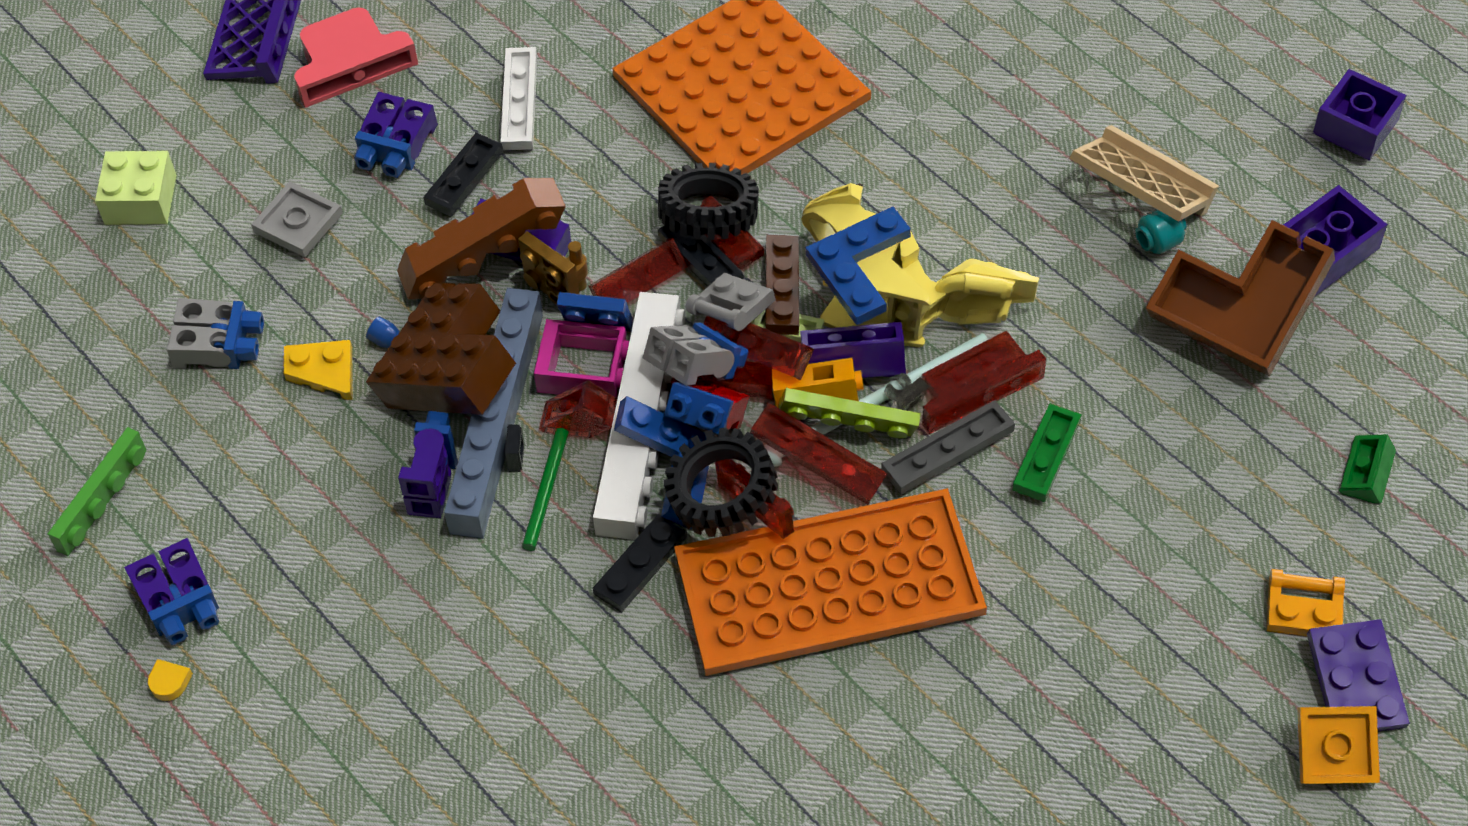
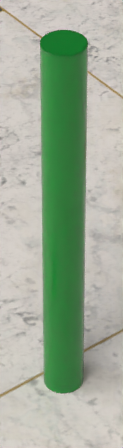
[522,428,569,551]

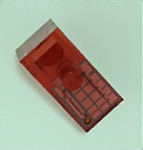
[539,380,617,438]

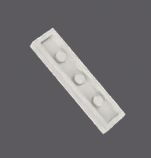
[501,47,537,150]

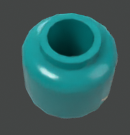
[1135,209,1187,254]

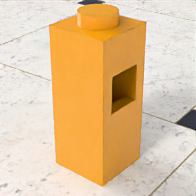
[772,358,864,417]

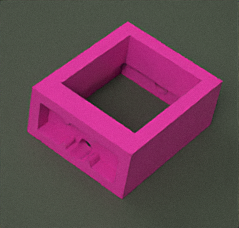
[534,319,629,401]

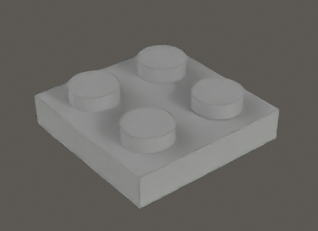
[251,181,343,257]

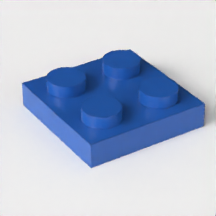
[557,292,633,332]

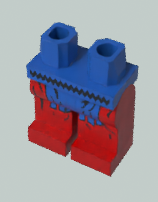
[664,378,750,434]

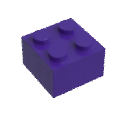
[1313,69,1407,161]

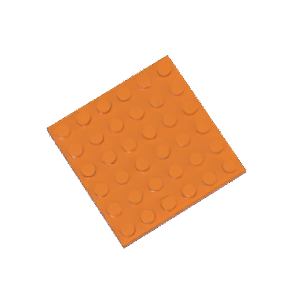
[612,0,871,175]

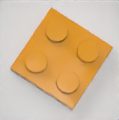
[1297,706,1380,784]

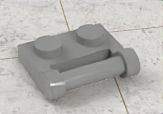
[685,273,776,331]

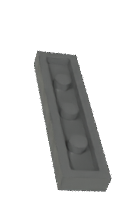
[881,400,1015,495]

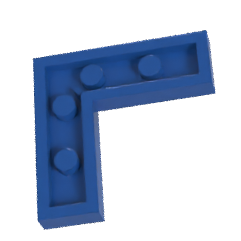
[805,206,911,325]
[614,396,709,530]

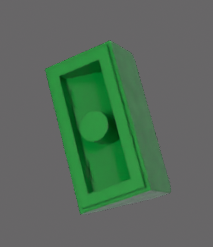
[1339,434,1396,504]

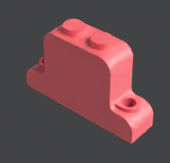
[294,7,418,108]

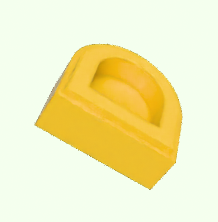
[148,659,193,701]

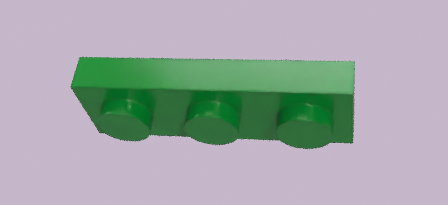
[1012,403,1082,502]

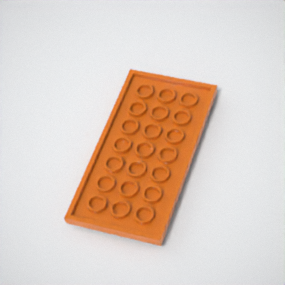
[674,488,987,676]

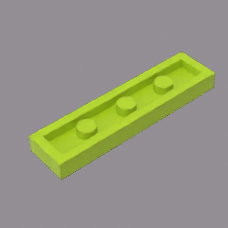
[778,388,921,438]

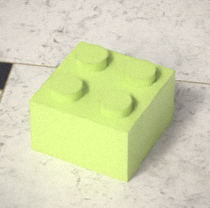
[95,151,177,225]

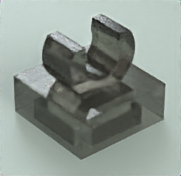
[884,373,929,411]

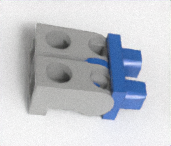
[167,298,264,369]
[642,323,748,386]

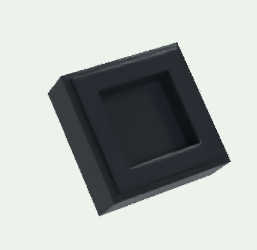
[505,424,525,472]

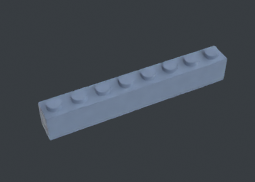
[444,288,543,539]

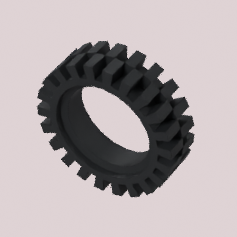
[658,163,759,240]
[664,428,778,537]

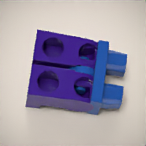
[354,91,438,178]
[398,411,458,519]
[124,537,219,645]

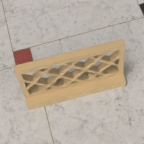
[1069,125,1219,221]

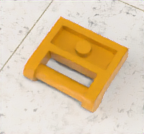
[1267,569,1345,636]

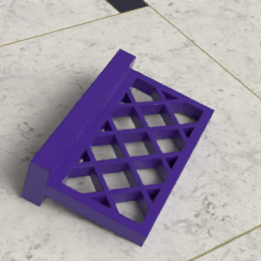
[203,0,301,84]

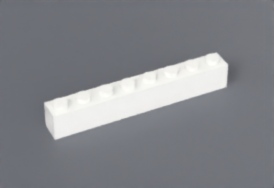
[593,292,685,540]

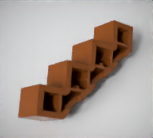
[397,178,566,300]

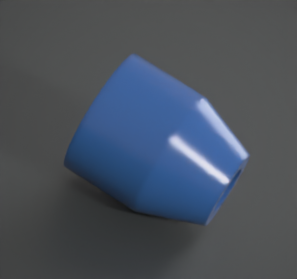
[366,316,400,348]

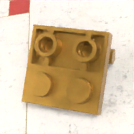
[518,231,588,305]

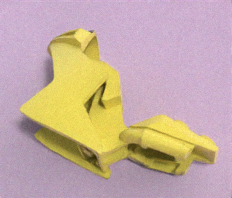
[801,183,1039,348]

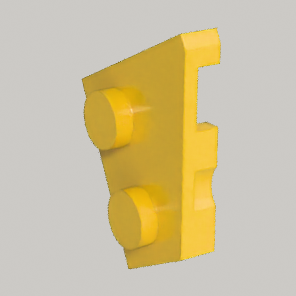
[284,340,353,400]

